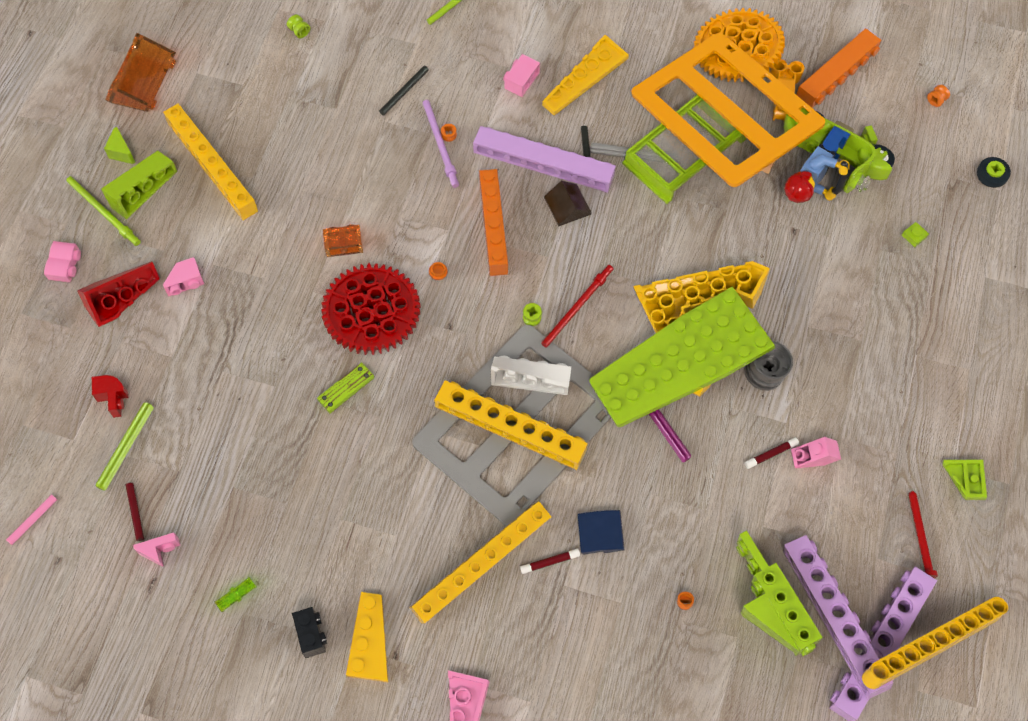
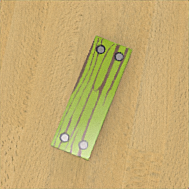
[317,362,374,414]

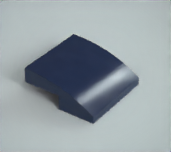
[578,510,625,555]

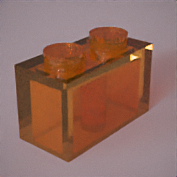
[323,224,363,257]

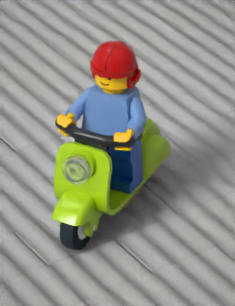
[783,108,895,203]

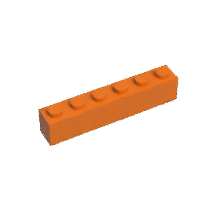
[796,28,881,108]
[479,169,508,276]

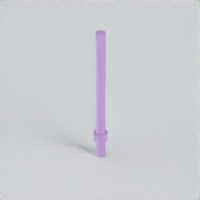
[423,100,459,188]

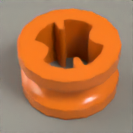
[441,124,457,142]

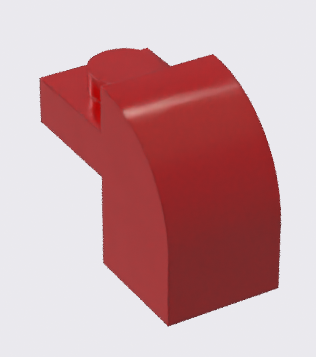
[91,375,129,418]

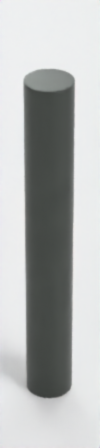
[581,126,591,157]

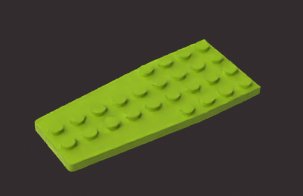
[590,286,775,427]

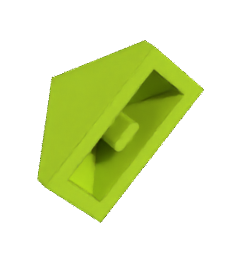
[104,127,136,164]

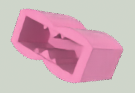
[44,241,81,282]

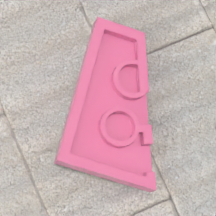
[448,670,490,721]

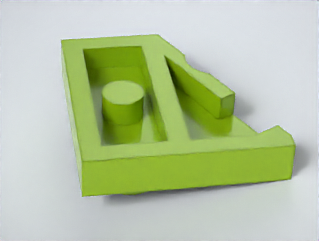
[942,460,987,500]

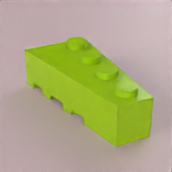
[101,150,177,220]

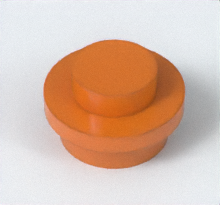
[429,262,448,280]

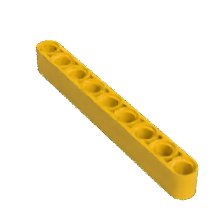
[862,597,1008,689]

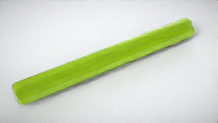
[95,402,154,491]

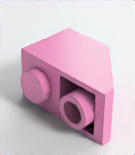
[163,257,204,296]
[791,437,841,468]

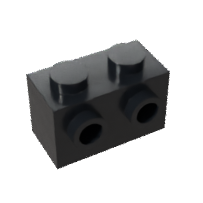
[292,607,327,658]

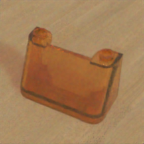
[105,33,176,112]

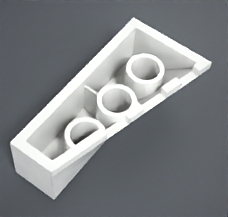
[491,356,571,395]

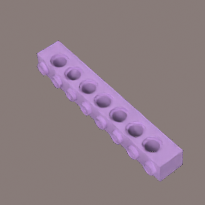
[783,535,894,700]
[829,567,937,721]

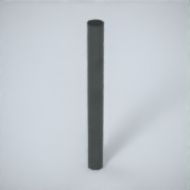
[379,65,429,116]

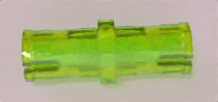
[214,577,257,612]

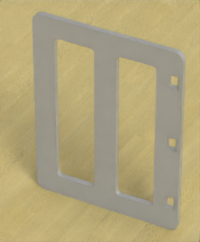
[413,325,611,526]

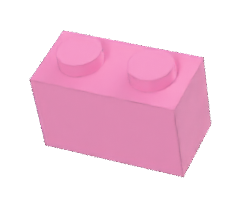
[503,54,540,97]

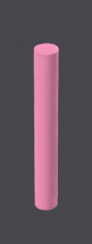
[6,494,57,545]

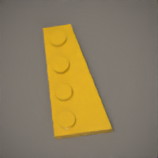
[346,592,388,682]

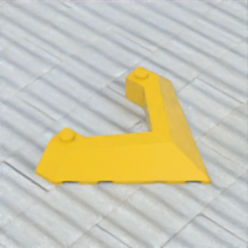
[633,261,770,397]

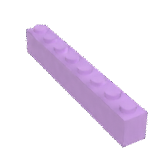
[473,126,616,193]

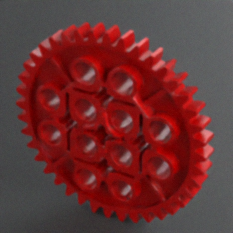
[321,263,421,355]

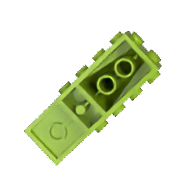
[736,530,823,656]

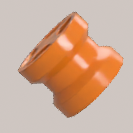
[927,85,950,107]

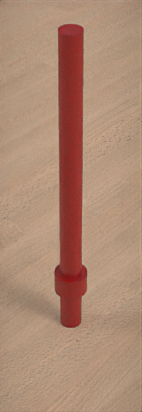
[541,265,614,348]

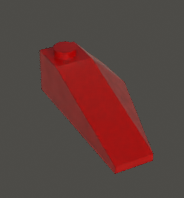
[77,261,160,327]

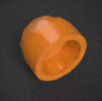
[677,591,694,610]

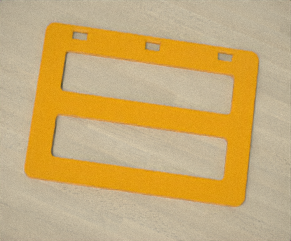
[631,33,825,187]

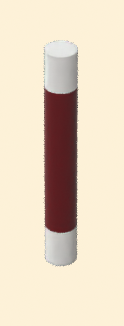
[744,437,799,469]
[520,548,580,574]

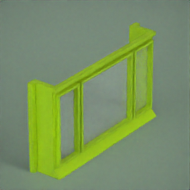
[622,95,746,204]

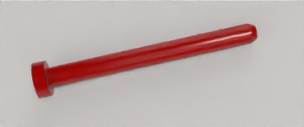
[908,491,938,578]

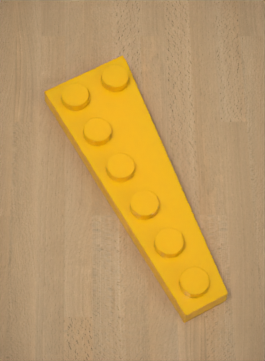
[542,35,629,116]

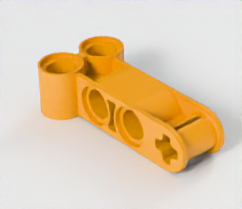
[769,59,805,121]

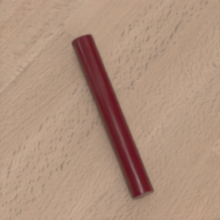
[125,483,144,541]

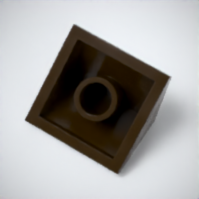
[544,180,592,227]

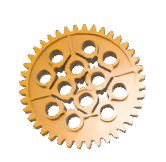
[694,8,785,82]

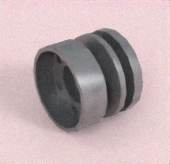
[745,341,793,391]

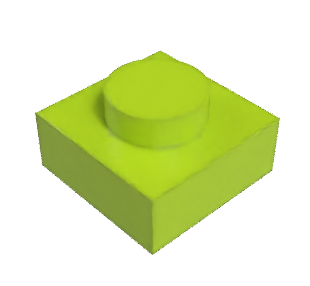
[860,125,878,145]
[902,222,929,247]

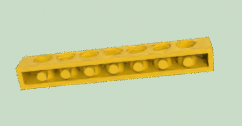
[163,103,258,221]
[434,380,588,470]
[409,501,551,624]

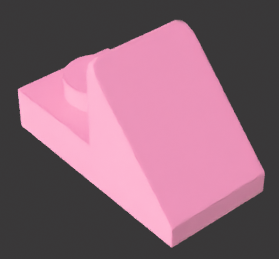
[133,532,180,567]

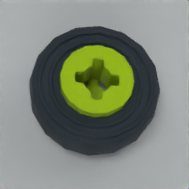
[977,157,1011,188]

